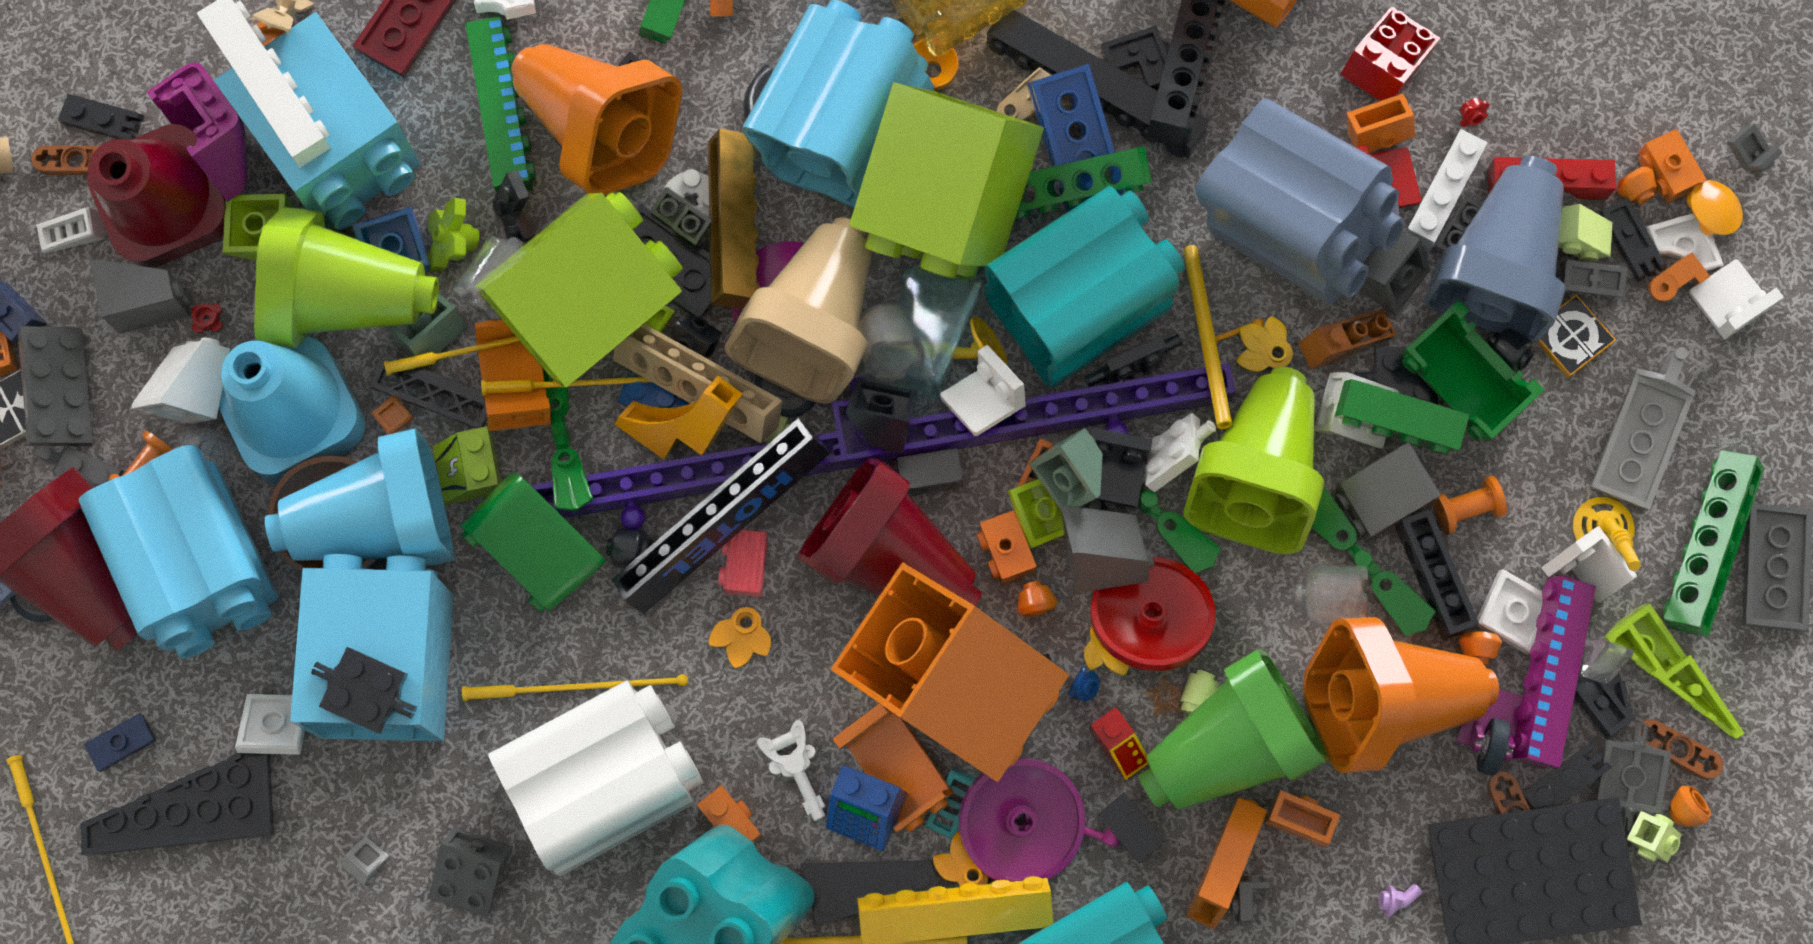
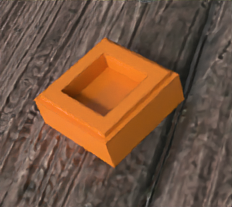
[370,396,414,435]

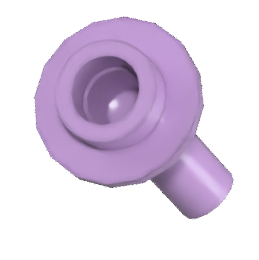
[1379,884,1422,917]

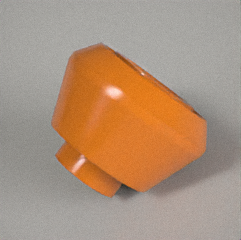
[1616,166,1657,205]
[1017,581,1058,617]
[1459,632,1502,666]
[1668,786,1711,827]

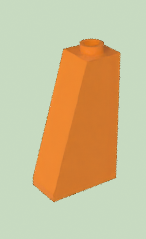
[1185,797,1268,929]

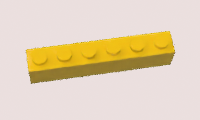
[857,876,1053,944]

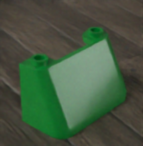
[1402,300,1545,442]
[459,472,606,613]

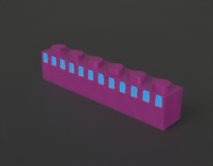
[1511,576,1596,769]

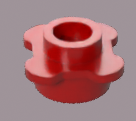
[1459,98,1490,127]
[192,303,223,334]

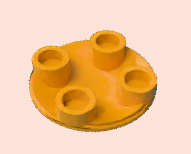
[1686,180,1743,236]

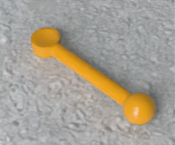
[1215,318,1264,343]

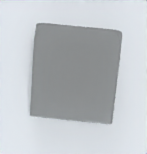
[341,836,389,885]

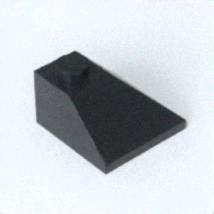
[846,379,917,453]

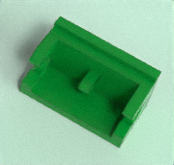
[638,0,685,44]

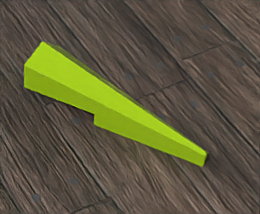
[1604,604,1744,739]

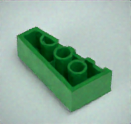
[1334,379,1470,455]

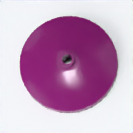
[959,758,1085,882]

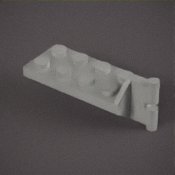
[1589,347,1696,511]

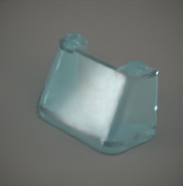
[866,264,983,401]

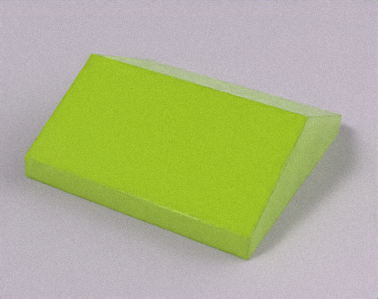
[1008,478,1064,548]

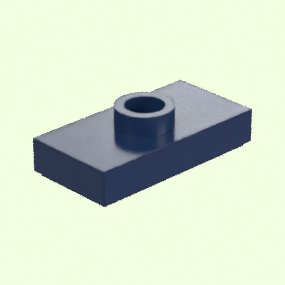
[84,713,156,772]

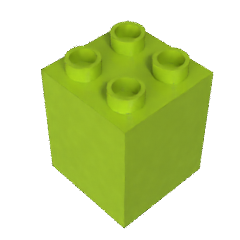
[849,82,1044,278]
[474,192,683,388]

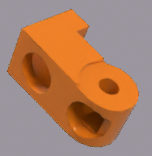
[1648,252,1710,302]

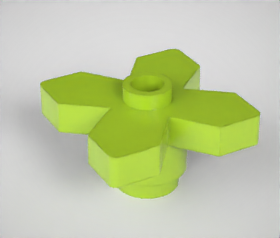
[428,197,479,272]

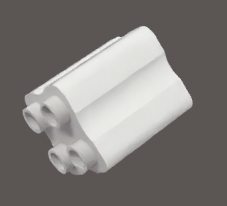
[488,680,704,876]

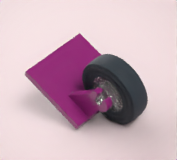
[1456,690,1523,776]

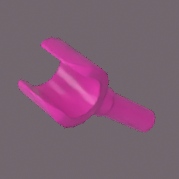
[1084,828,1120,847]

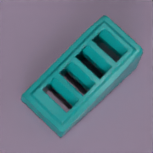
[925,767,976,840]

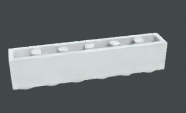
[197,0,331,168]

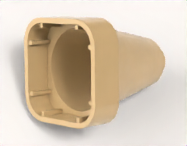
[725,217,872,404]

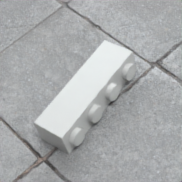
[1406,129,1488,253]

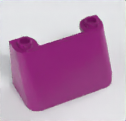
[147,62,248,202]

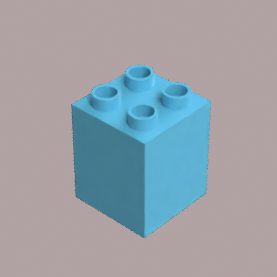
[214,12,421,230]
[290,554,454,742]

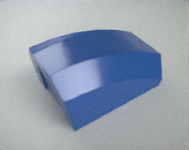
[352,206,431,275]

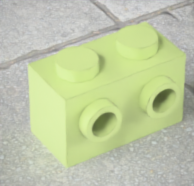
[1558,204,1613,263]

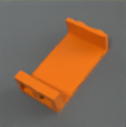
[475,320,551,431]
[833,703,954,833]

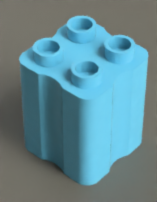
[741,0,934,208]
[78,445,279,659]

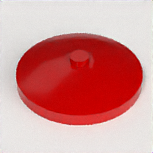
[1090,556,1216,671]

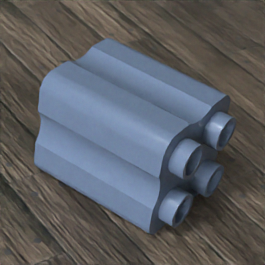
[1196,98,1405,305]

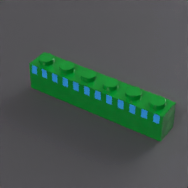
[465,16,536,193]

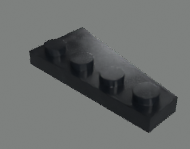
[800,860,938,926]

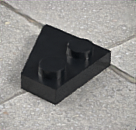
[1574,653,1634,739]

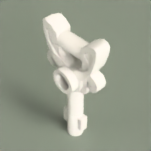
[757,720,826,821]

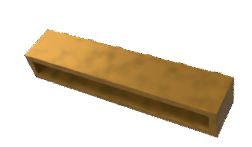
[708,128,760,309]

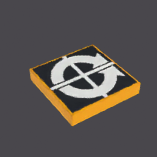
[1537,295,1616,378]

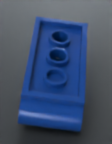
[1027,64,1124,212]

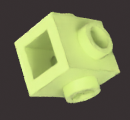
[1627,811,1682,863]

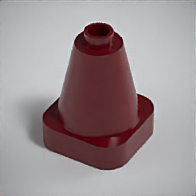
[87,124,226,268]
[796,458,982,606]
[0,467,137,652]

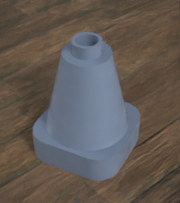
[1423,156,1566,343]

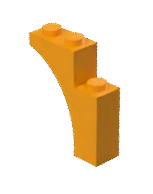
[615,376,743,460]

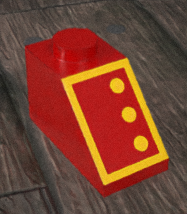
[1089,707,1149,781]

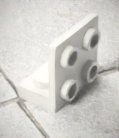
[1689,259,1784,340]
[940,345,1025,436]
[1314,372,1399,448]
[1541,526,1637,603]

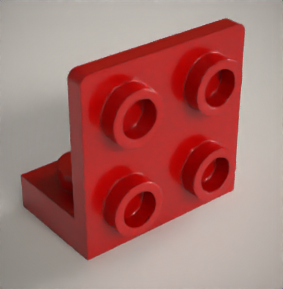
[1356,145,1422,208]

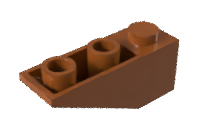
[1298,309,1396,370]

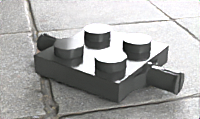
[1596,722,1672,831]

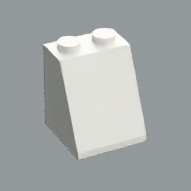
[131,337,230,424]

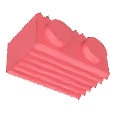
[718,530,768,597]

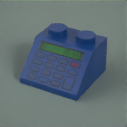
[826,765,908,852]

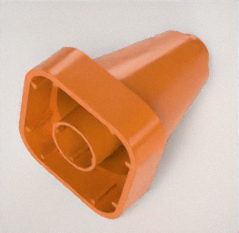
[511,44,683,195]
[1303,617,1499,773]

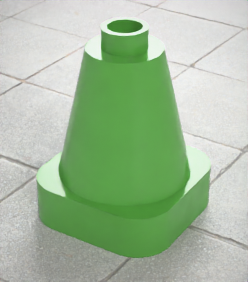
[1138,649,1330,810]

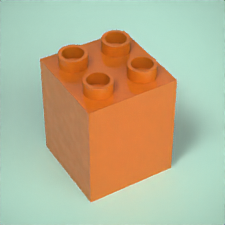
[831,562,1069,782]

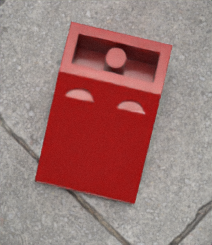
[1340,6,1440,101]

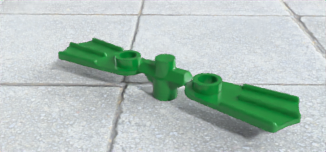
[542,368,593,512]
[1312,487,1436,637]
[1138,489,1221,574]

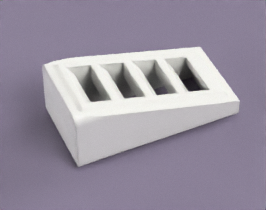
[36,207,105,254]

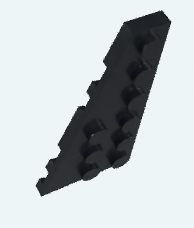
[80,753,274,856]

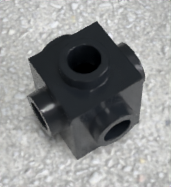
[670,314,722,359]

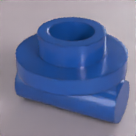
[1067,667,1100,701]

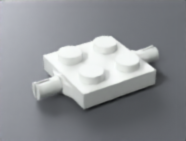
[1141,413,1216,492]

